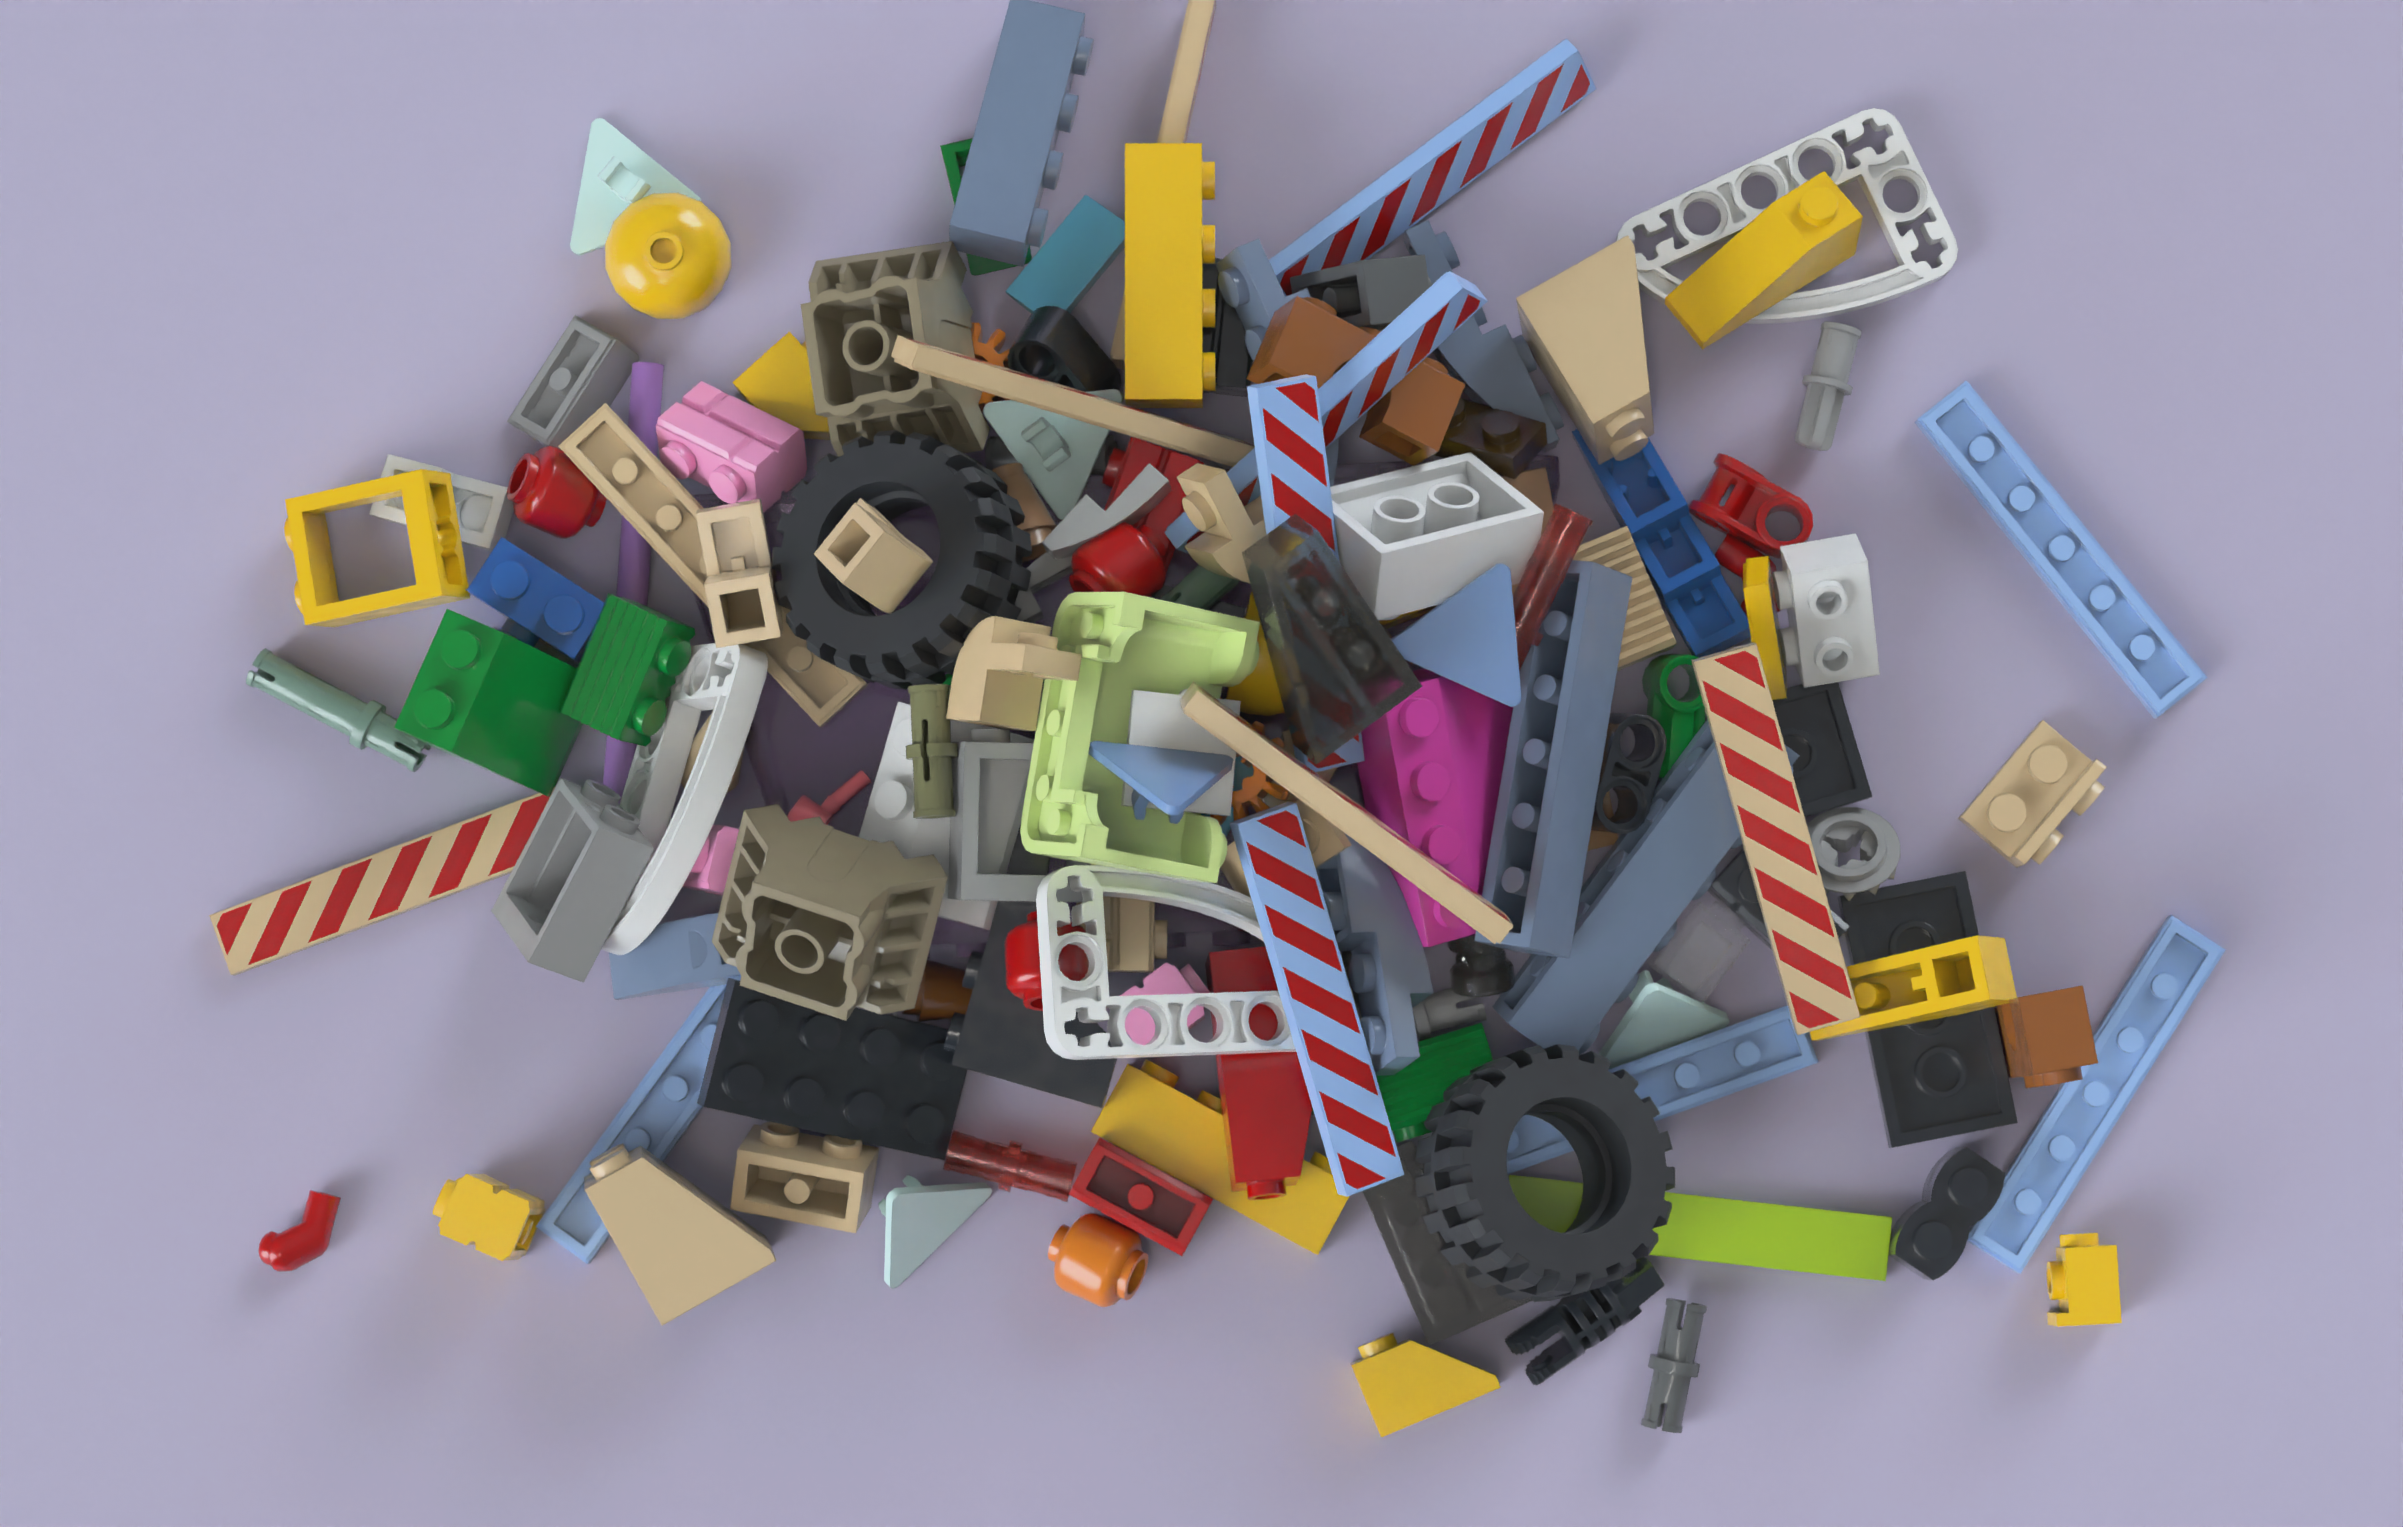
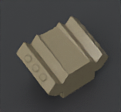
[800,241,990,457]
[712,804,948,1021]

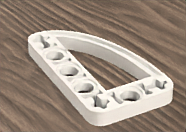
[1616,108,1958,324]
[601,643,768,955]
[1036,865,1356,1060]

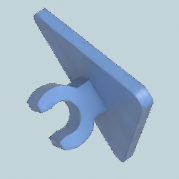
[1389,563,1522,707]
[1089,741,1233,824]

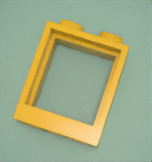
[284,469,470,628]

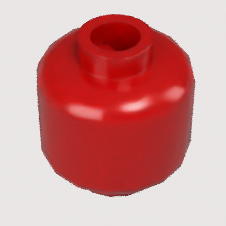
[507,446,607,539]
[1069,522,1167,597]
[1005,911,1089,1011]

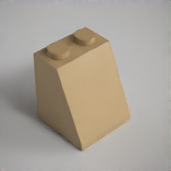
[1516,235,1655,465]
[584,1143,776,1326]

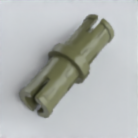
[906,684,958,819]

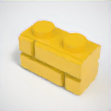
[433,1174,546,1261]

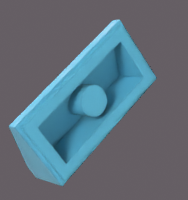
[1005,194,1125,314]

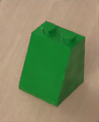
[394,609,583,797]

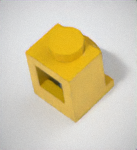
[2046,1233,2122,1327]

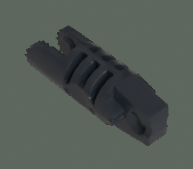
[1505,1257,1665,1386]

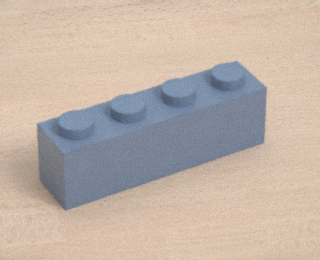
[949,0,1094,267]

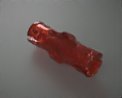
[943,1130,1078,1202]

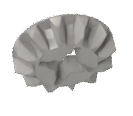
[1807,807,1900,901]

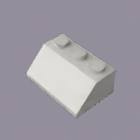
[1330,452,1544,622]
[859,702,1034,930]

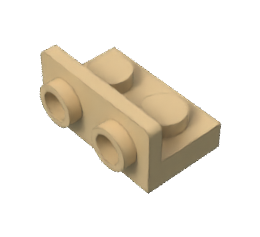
[1958,720,2107,868]

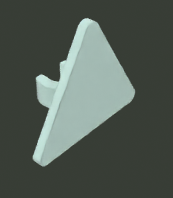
[570,118,702,256]
[983,389,1123,520]
[1599,970,1730,1070]
[878,1175,992,1288]

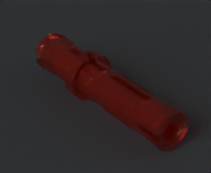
[1513,503,1593,672]

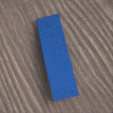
[1572,429,1751,658]

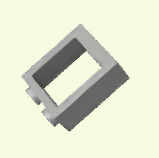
[948,729,1091,902]
[491,778,654,983]

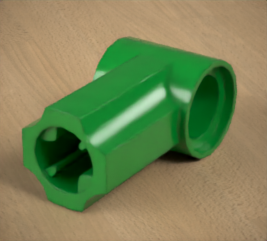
[1642,654,1705,778]

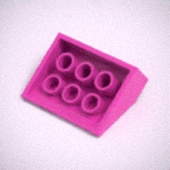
[1355,668,1513,947]

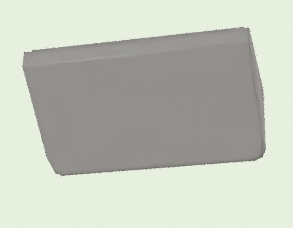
[507,315,639,449]

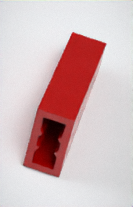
[1205,946,1312,1200]

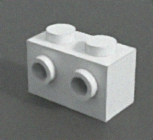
[1772,533,1880,688]

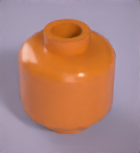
[1048,1213,1148,1307]

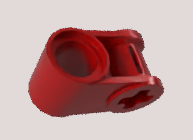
[1688,453,1813,559]

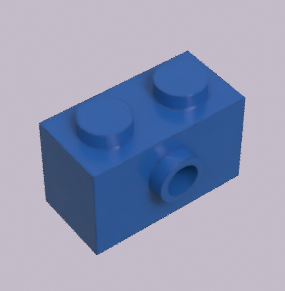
[466,537,604,664]

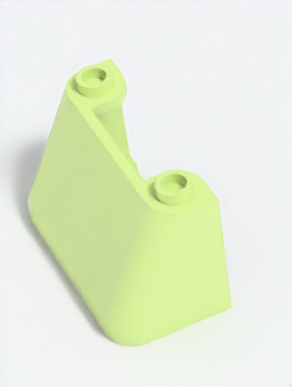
[1020,592,1260,883]

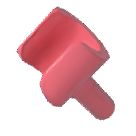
[787,770,871,825]

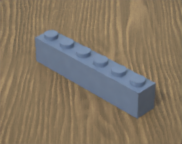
[1474,557,1632,959]
[1492,719,1800,1055]

